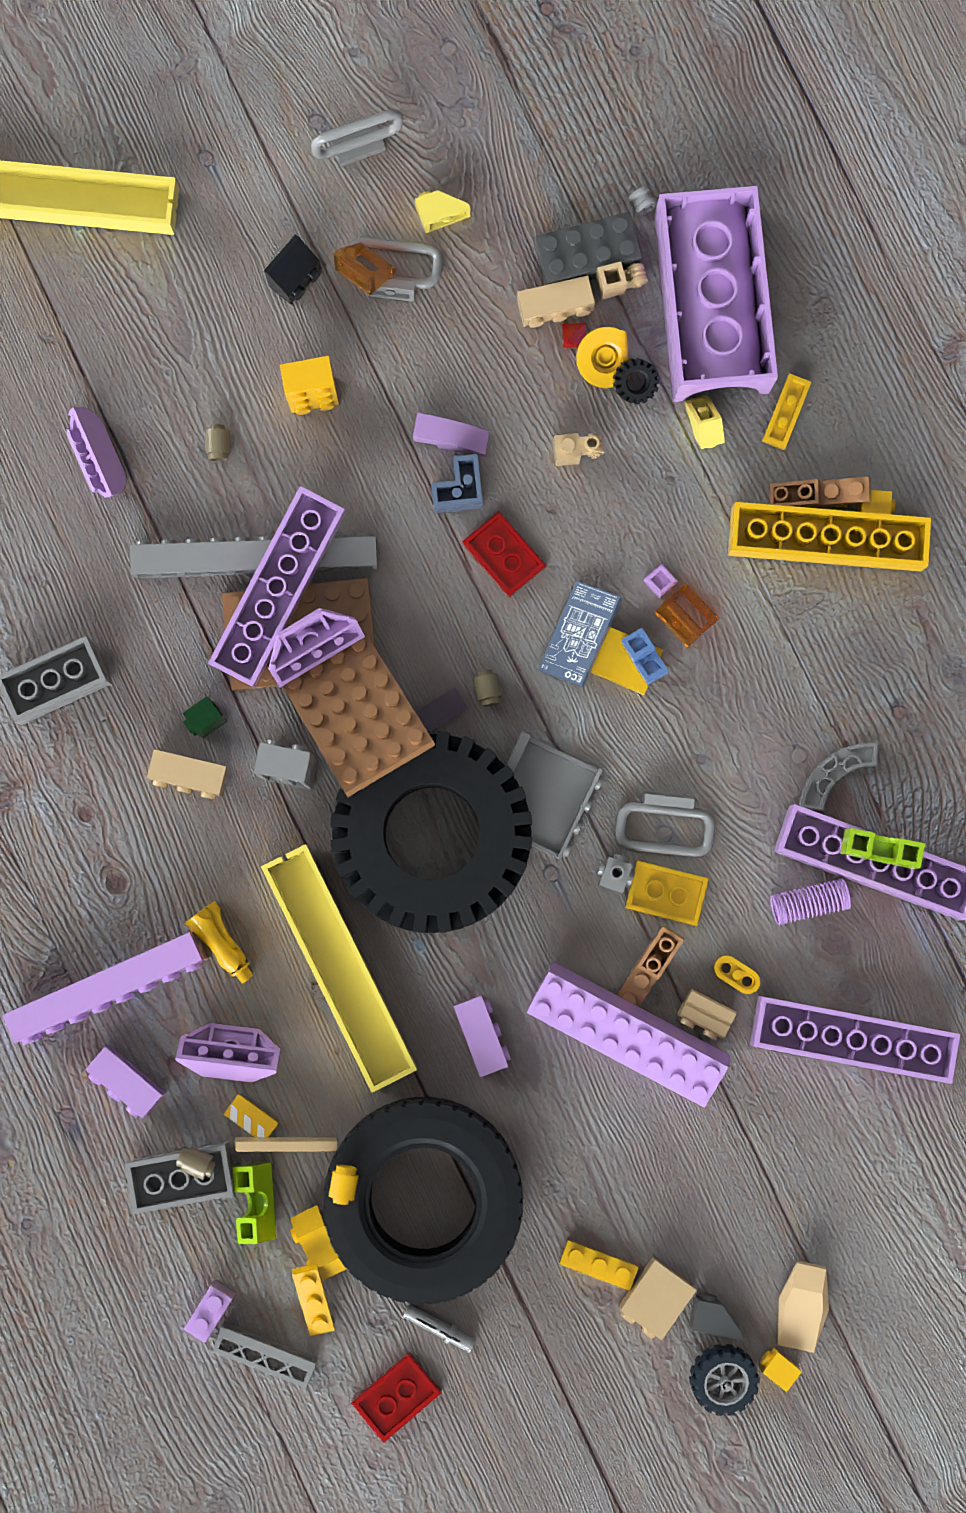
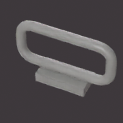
[311,109,403,167]
[346,237,443,302]
[615,792,715,857]

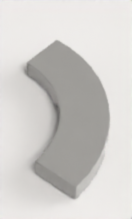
[799,742,879,812]

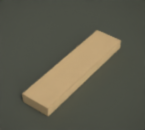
[235,1137,337,1152]

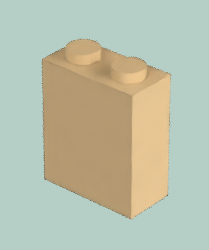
[618,1256,696,1341]

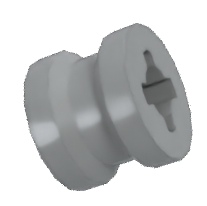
[629,185,658,216]

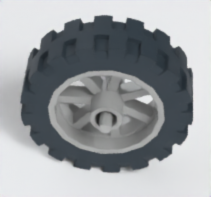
[689,1344,760,1416]

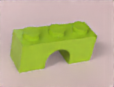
[840,828,925,869]
[232,1162,277,1244]

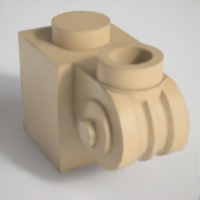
[596,261,648,300]
[553,433,604,466]

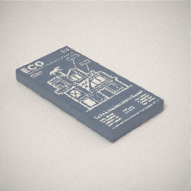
[538,581,622,688]

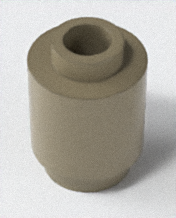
[205,424,230,461]
[473,670,502,707]
[176,1147,216,1180]

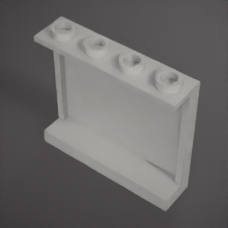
[507,732,604,860]

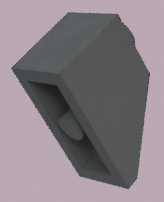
[689,1293,743,1341]

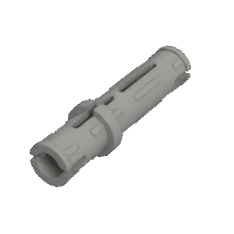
[402,1303,477,1353]

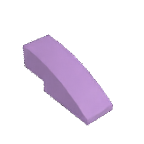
[413,413,489,456]

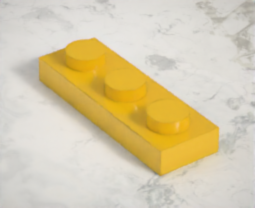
[762,373,812,450]
[559,1239,639,1291]
[292,1263,335,1336]

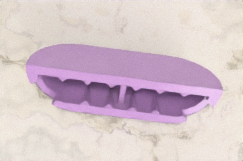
[67,407,126,497]

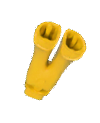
[184,901,253,984]

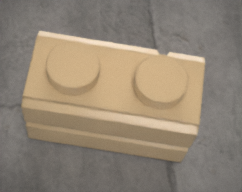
[677,989,737,1040]

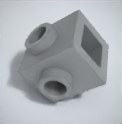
[597,854,635,894]

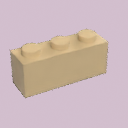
[517,275,595,328]
[147,749,229,800]

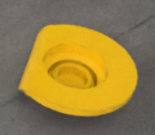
[576,327,630,388]

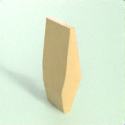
[778,1261,829,1353]

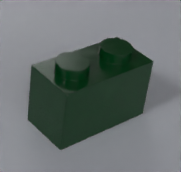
[182,696,227,739]

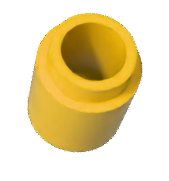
[329,1165,358,1205]

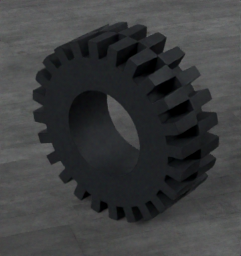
[330,731,532,933]

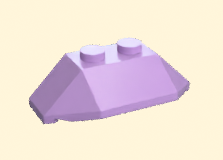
[269,608,365,687]
[176,1023,280,1082]

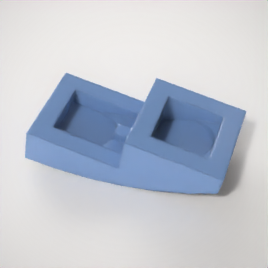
[621,628,668,685]

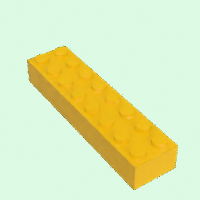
[728,502,931,572]

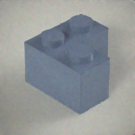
[431,454,483,513]

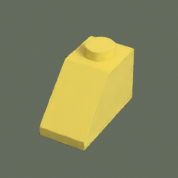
[415,190,470,233]
[685,395,725,449]

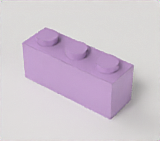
[454,995,511,1077]
[85,1045,166,1118]

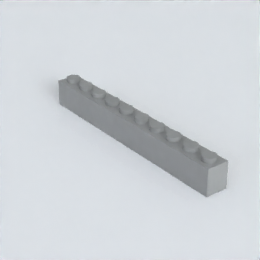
[130,533,378,578]

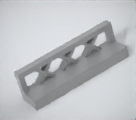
[212,1321,318,1388]

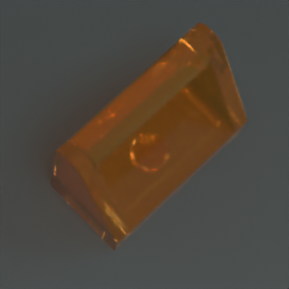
[333,243,397,296]
[654,583,719,648]

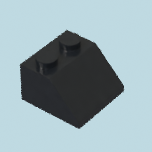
[264,234,322,305]

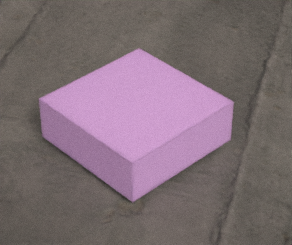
[643,564,678,599]

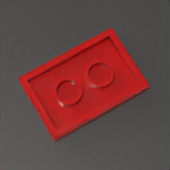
[462,511,546,598]
[351,1352,442,1443]

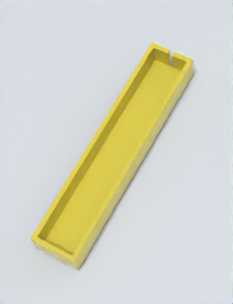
[0,160,180,235]
[261,844,418,1093]

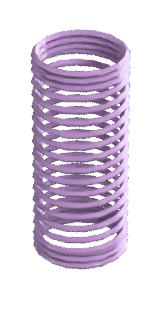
[770,878,851,926]

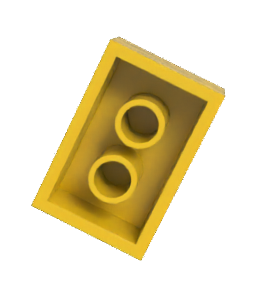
[280,356,339,415]

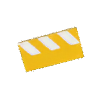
[223,1093,279,1137]

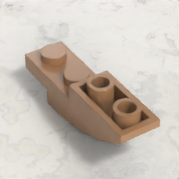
[770,476,871,509]
[616,925,685,1007]

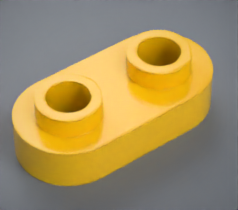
[713,955,760,994]

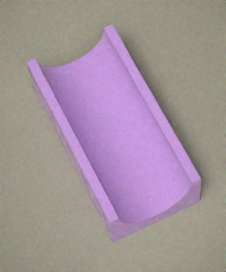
[654,186,778,402]

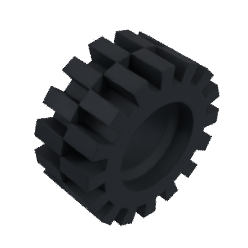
[613,358,660,404]

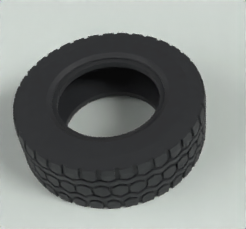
[323,1097,523,1305]

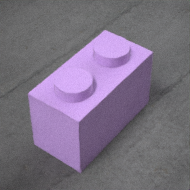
[184,1280,236,1343]

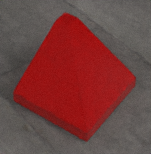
[561,323,586,348]

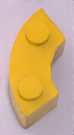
[290,1205,347,1281]

